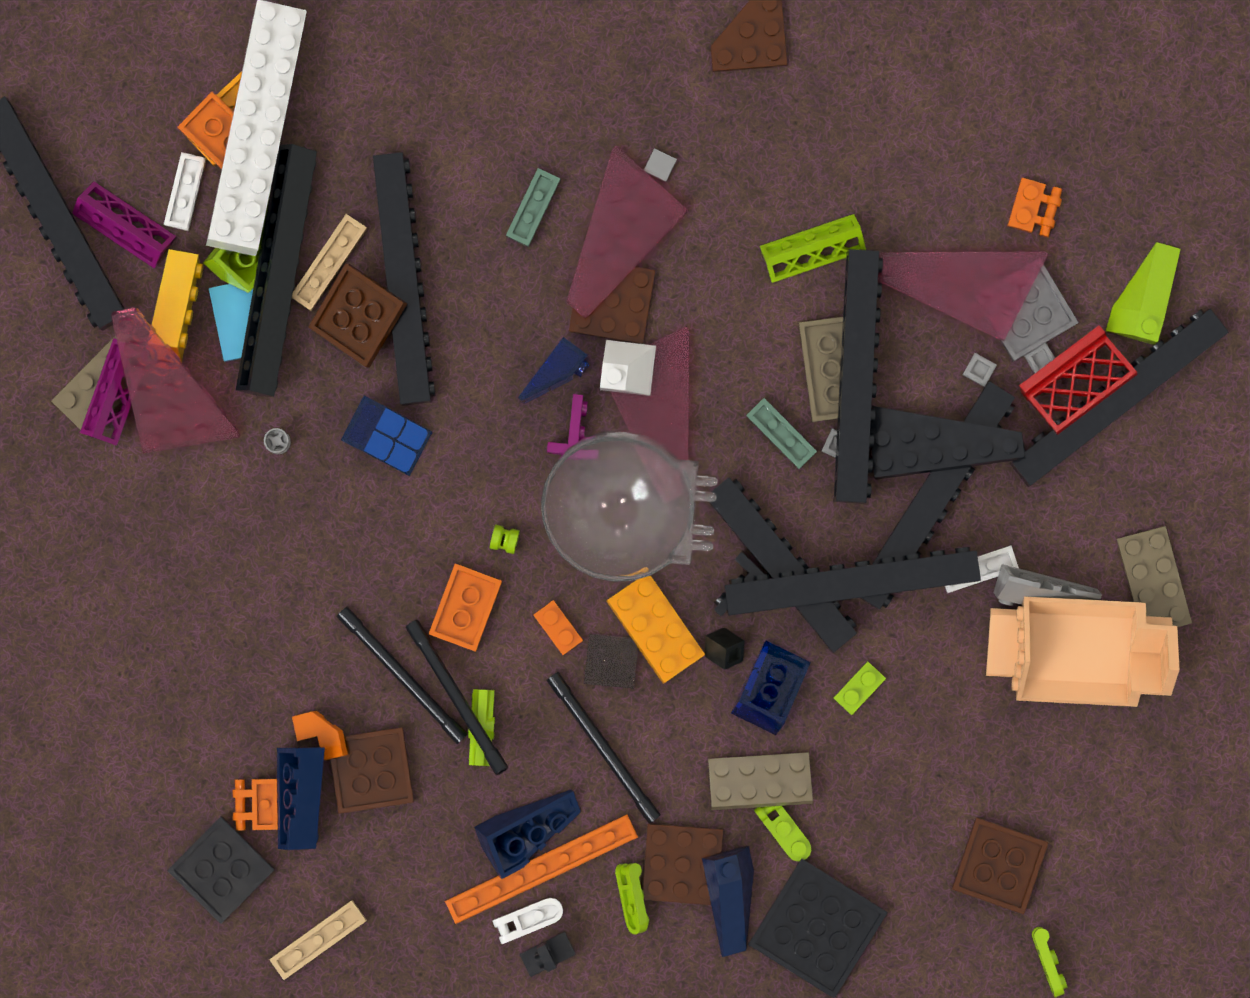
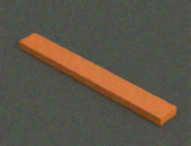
[445,814,638,924]

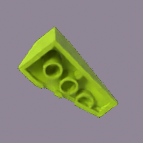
[203,189,271,293]
[1106,242,1181,345]

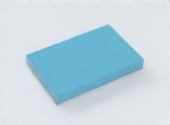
[209,284,253,362]

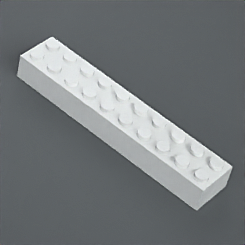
[206,0,307,256]

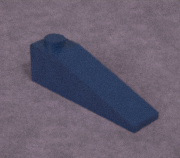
[474,790,581,879]
[702,846,754,957]

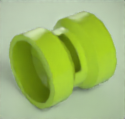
[490,524,520,554]

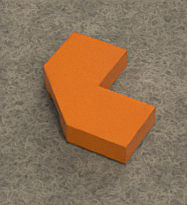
[292,711,348,761]

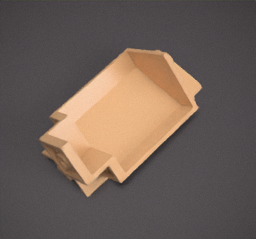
[986,596,1179,707]

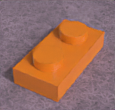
[534,600,583,655]

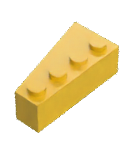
[148,249,203,363]

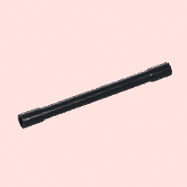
[336,606,468,744]
[405,620,509,776]
[546,672,661,823]

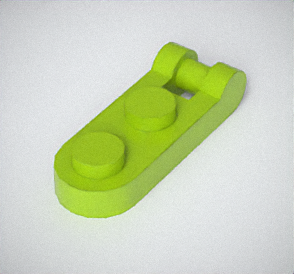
[754,806,811,861]
[615,863,649,935]
[1032,927,1068,997]

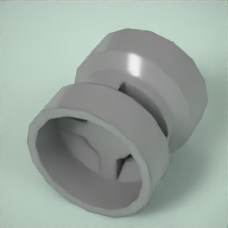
[264,428,291,455]

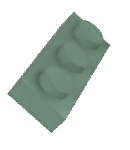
[506,168,561,247]
[746,398,817,469]

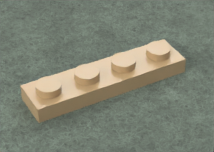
[292,214,367,311]
[269,900,367,980]

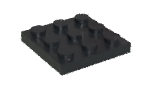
[167,816,275,924]

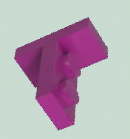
[547,394,598,459]

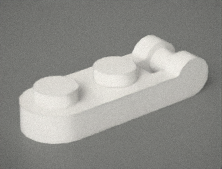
[492,898,563,944]

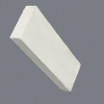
[164,152,206,231]
[945,546,1019,593]

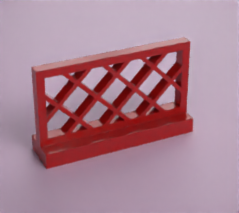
[1019,326,1138,435]

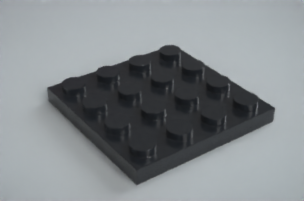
[748,858,888,998]

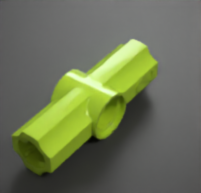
[468,689,495,766]

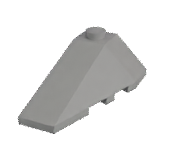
[993,564,1102,606]

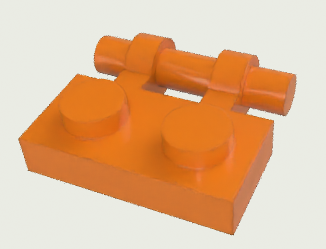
[1007,178,1062,237]
[233,779,278,830]

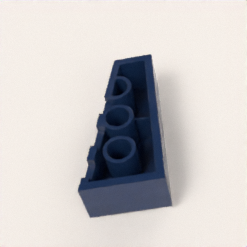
[277,747,325,850]

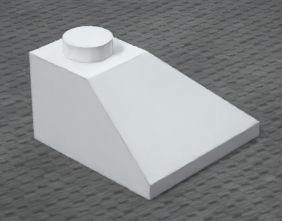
[600,340,656,396]

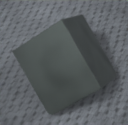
[705,628,745,670]

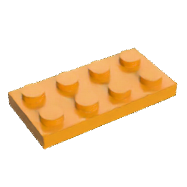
[606,572,705,684]

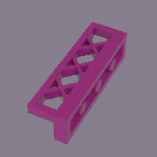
[72,182,176,268]
[80,338,150,446]

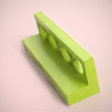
[760,214,866,283]

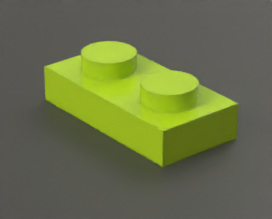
[833,661,886,715]

